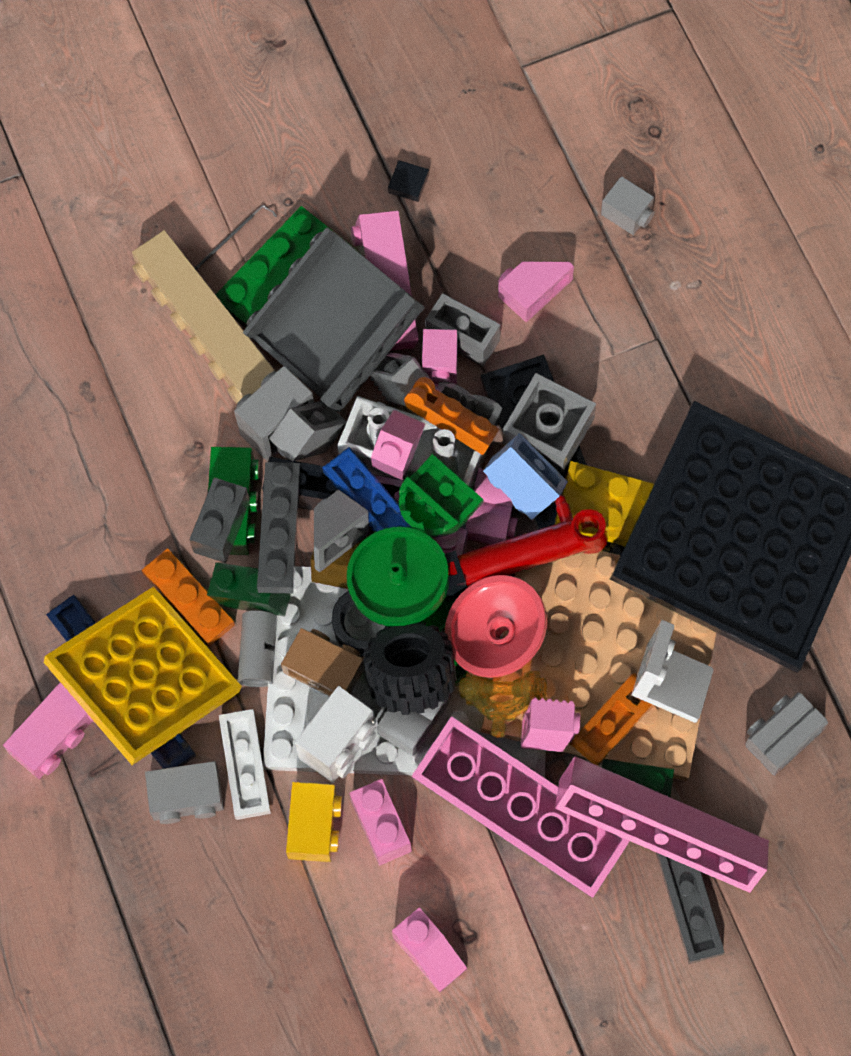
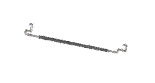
[194,205,277,270]

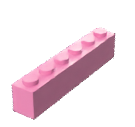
[555,756,769,893]

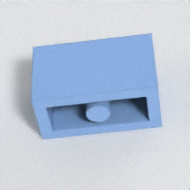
[483,433,568,520]

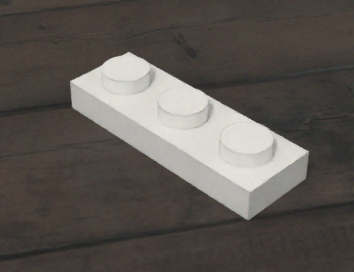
[219,709,271,820]

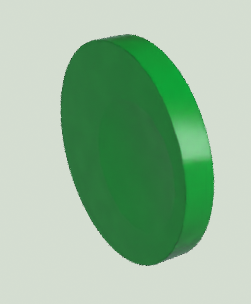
[346,527,450,627]

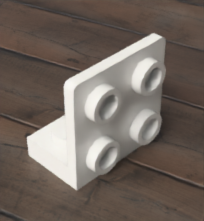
[631,620,713,723]

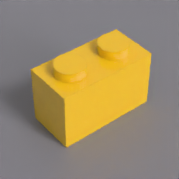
[286,782,342,862]

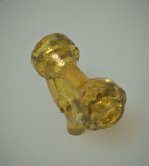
[459,670,547,738]

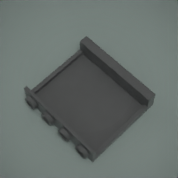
[242,227,425,412]

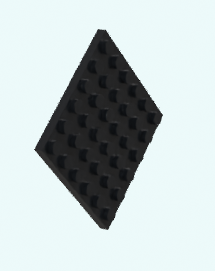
[609,401,851,673]

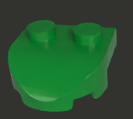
[399,454,484,537]

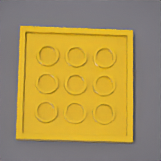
[43,586,242,765]

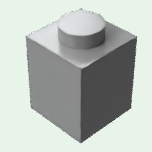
[601,176,655,235]

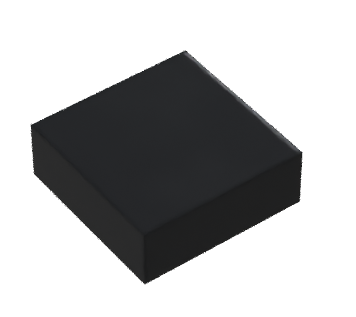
[388,160,429,202]

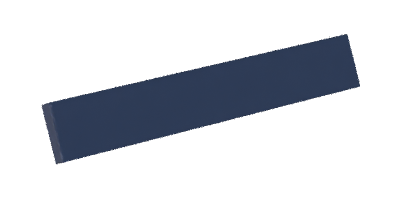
[46,594,196,769]

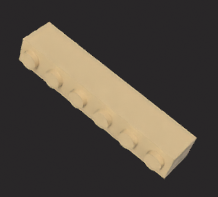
[132,230,275,404]

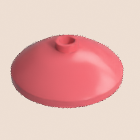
[445,575,547,678]

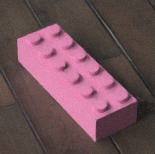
[412,716,630,898]

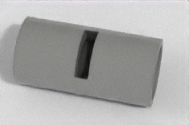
[238,611,277,687]

